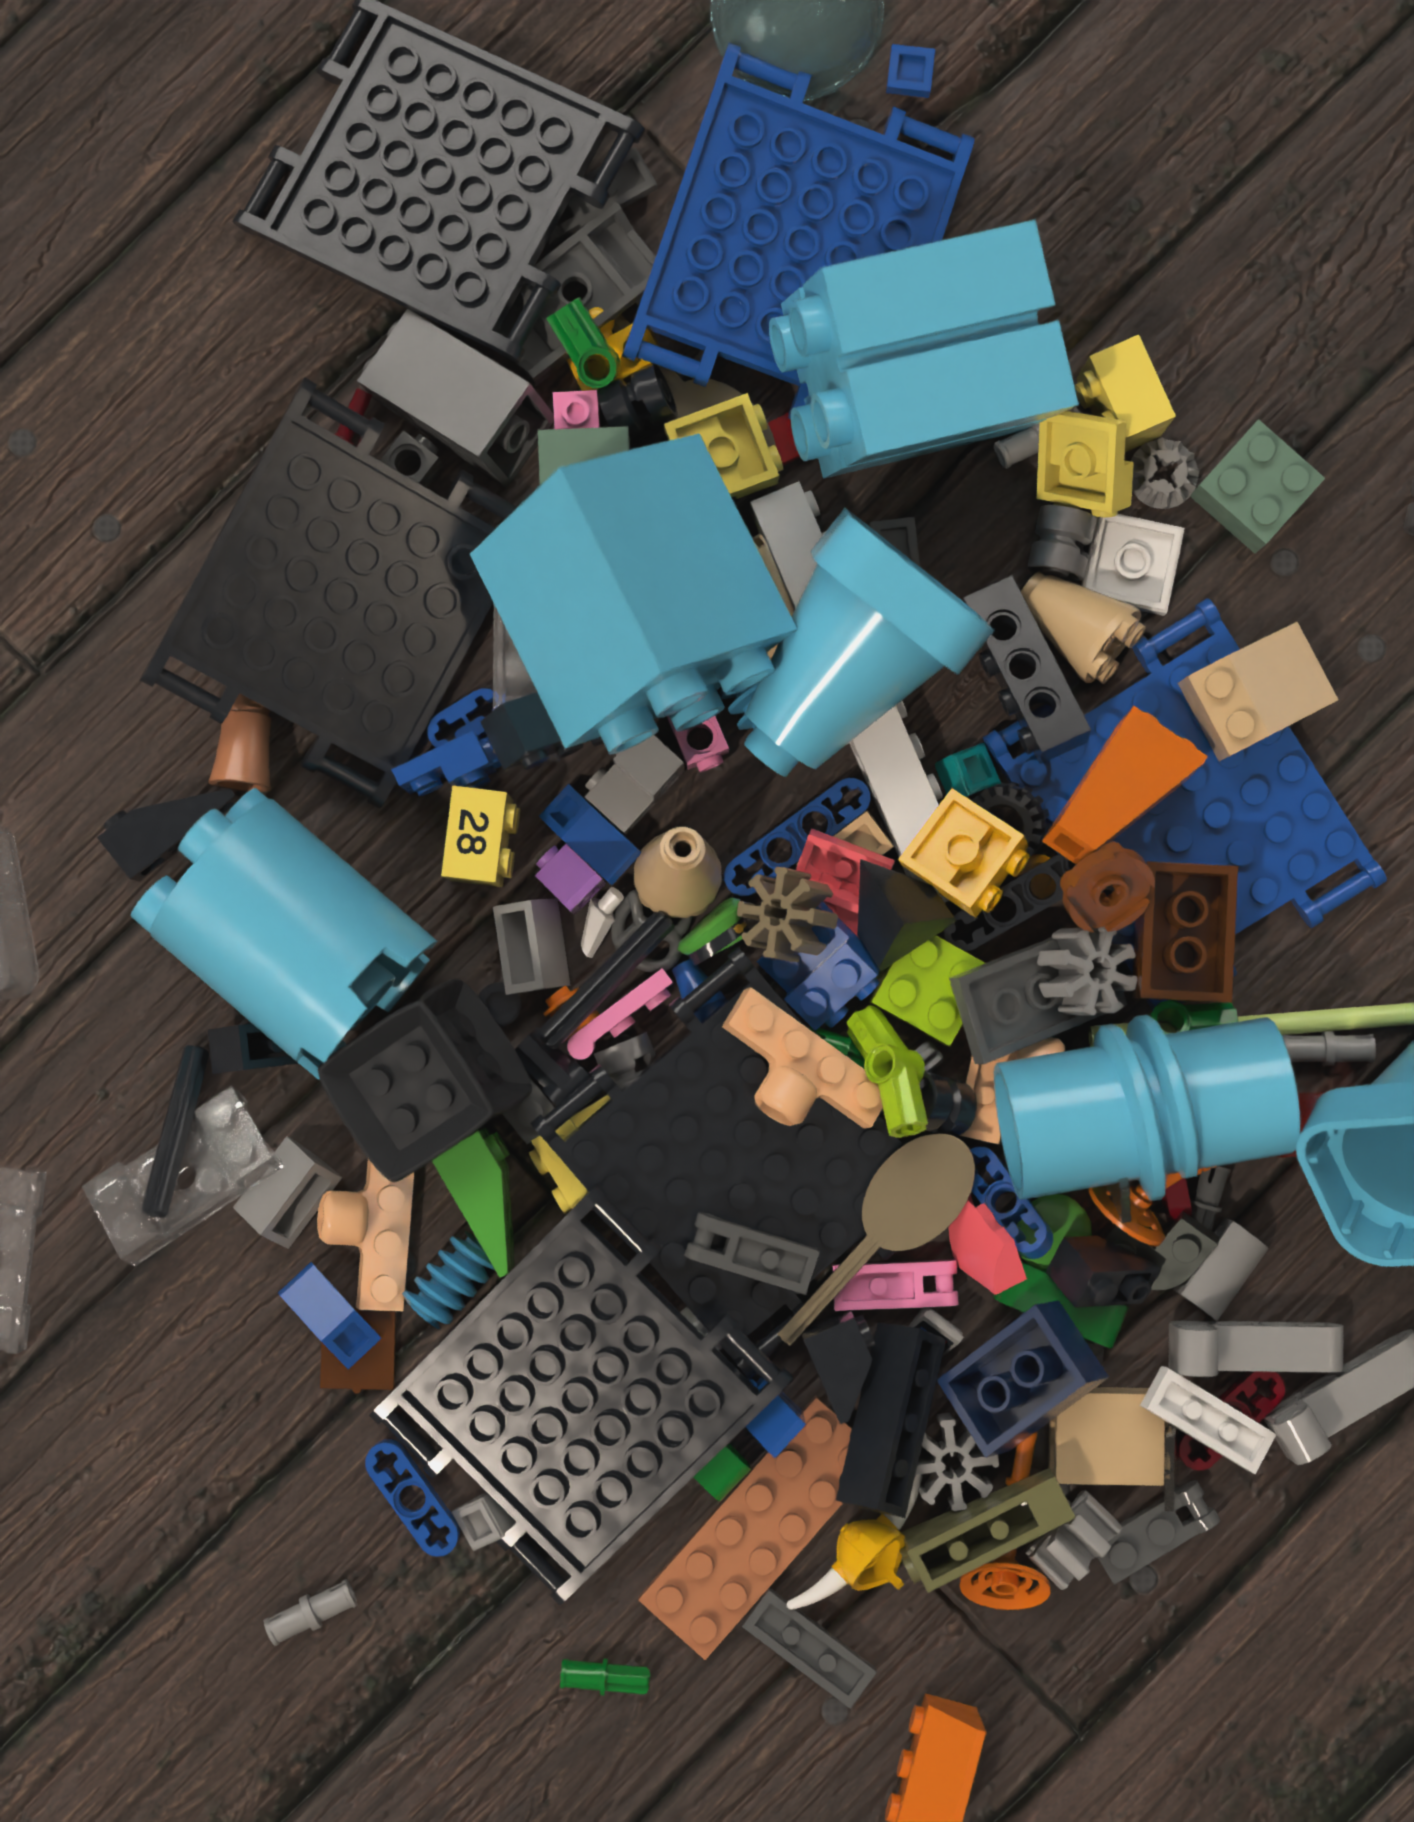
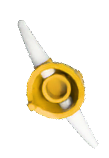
[787,1474,923,1610]

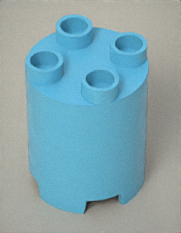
[131,788,438,1080]

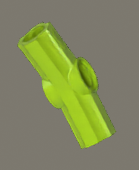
[846,1005,928,1138]

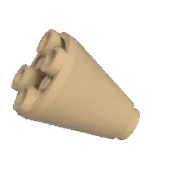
[1021,572,1146,684]
[634,827,722,918]

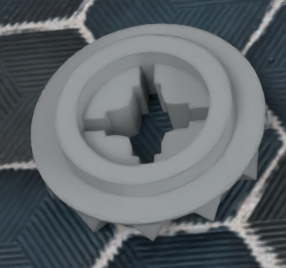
[1130,437,1200,509]

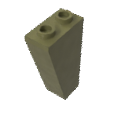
[900,1468,1076,1593]

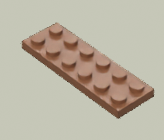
[638,1395,852,1660]

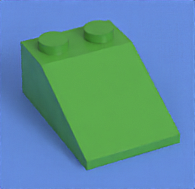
[432,1128,515,1278]

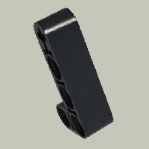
[944,853,1114,952]

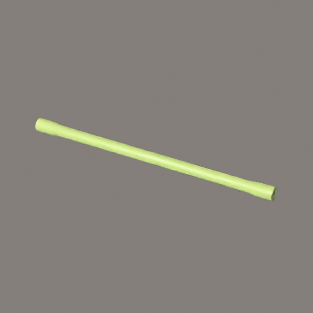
[1088,1002,1414,1047]

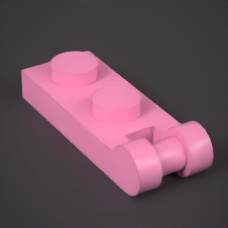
[567,968,673,1060]
[832,1259,959,1311]

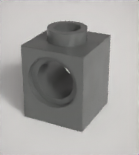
[380,431,443,488]

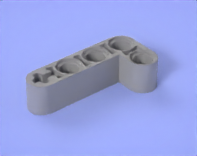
[1169,1320,1344,1377]
[1263,1329,1414,1465]

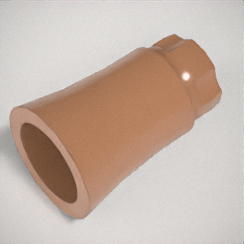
[208,693,272,792]

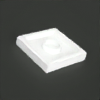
[1081,514,1185,616]

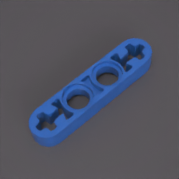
[724,778,871,897]

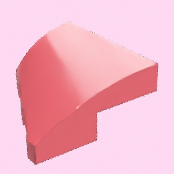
[948,1194,1027,1295]

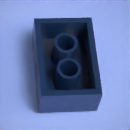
[937,1300,1109,1458]

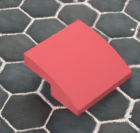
[796,828,895,939]

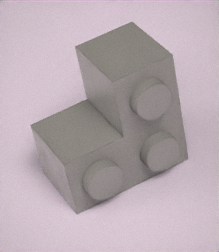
[585,735,685,836]

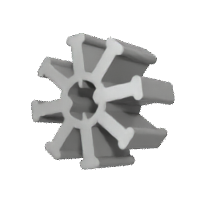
[1037,927,1137,1015]
[915,1413,999,1511]
[1025,1490,1122,1590]

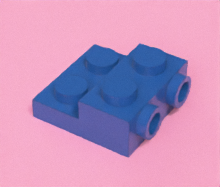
[392,730,502,796]
[757,901,880,1031]

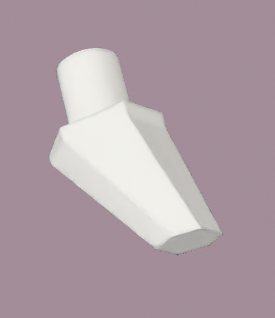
[581,887,624,958]

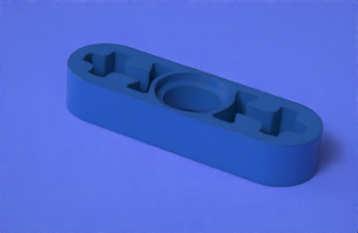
[970,1147,1053,1259]
[365,1439,460,1557]

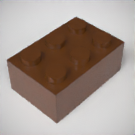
[1132,861,1238,1003]

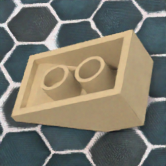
[1178,622,1339,761]

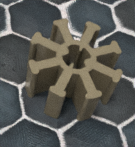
[737,867,838,962]

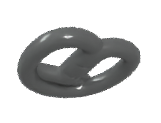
[611,890,693,973]

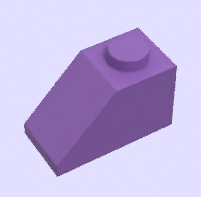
[535,844,606,915]

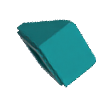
[935,743,1001,798]

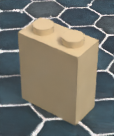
[1048,1387,1171,1486]

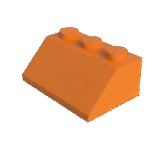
[885,1693,986,1822]

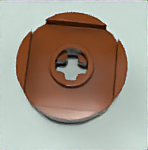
[1060,842,1155,932]

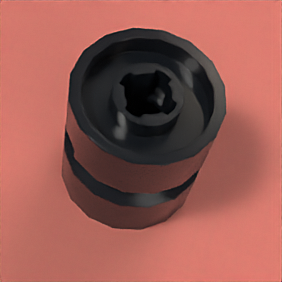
[597,364,678,438]
[919,1071,977,1137]

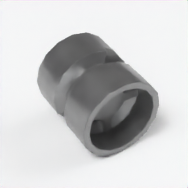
[1027,505,1097,581]
[594,1032,656,1090]

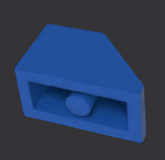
[745,1377,806,1458]

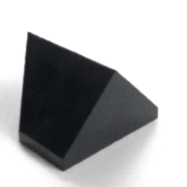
[857,859,956,971]

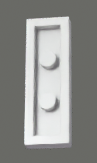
[1140,1366,1276,1474]

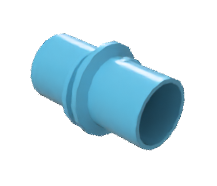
[994,1015,1300,1201]

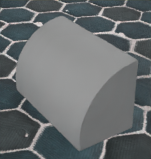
[493,898,571,995]
[233,1136,342,1249]
[1173,1217,1269,1321]

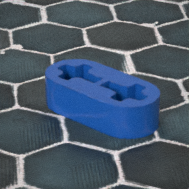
[427,688,504,748]

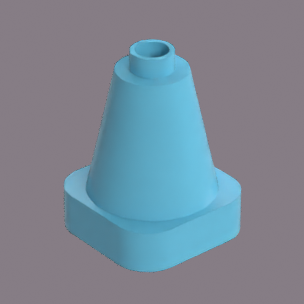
[744,508,994,777]
[1296,1040,1414,1267]

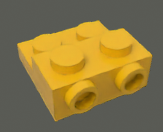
[898,788,1029,918]

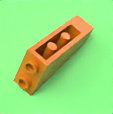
[1042,705,1208,865]

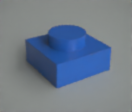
[886,44,935,98]

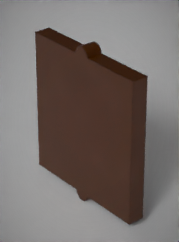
[320,1308,396,1394]

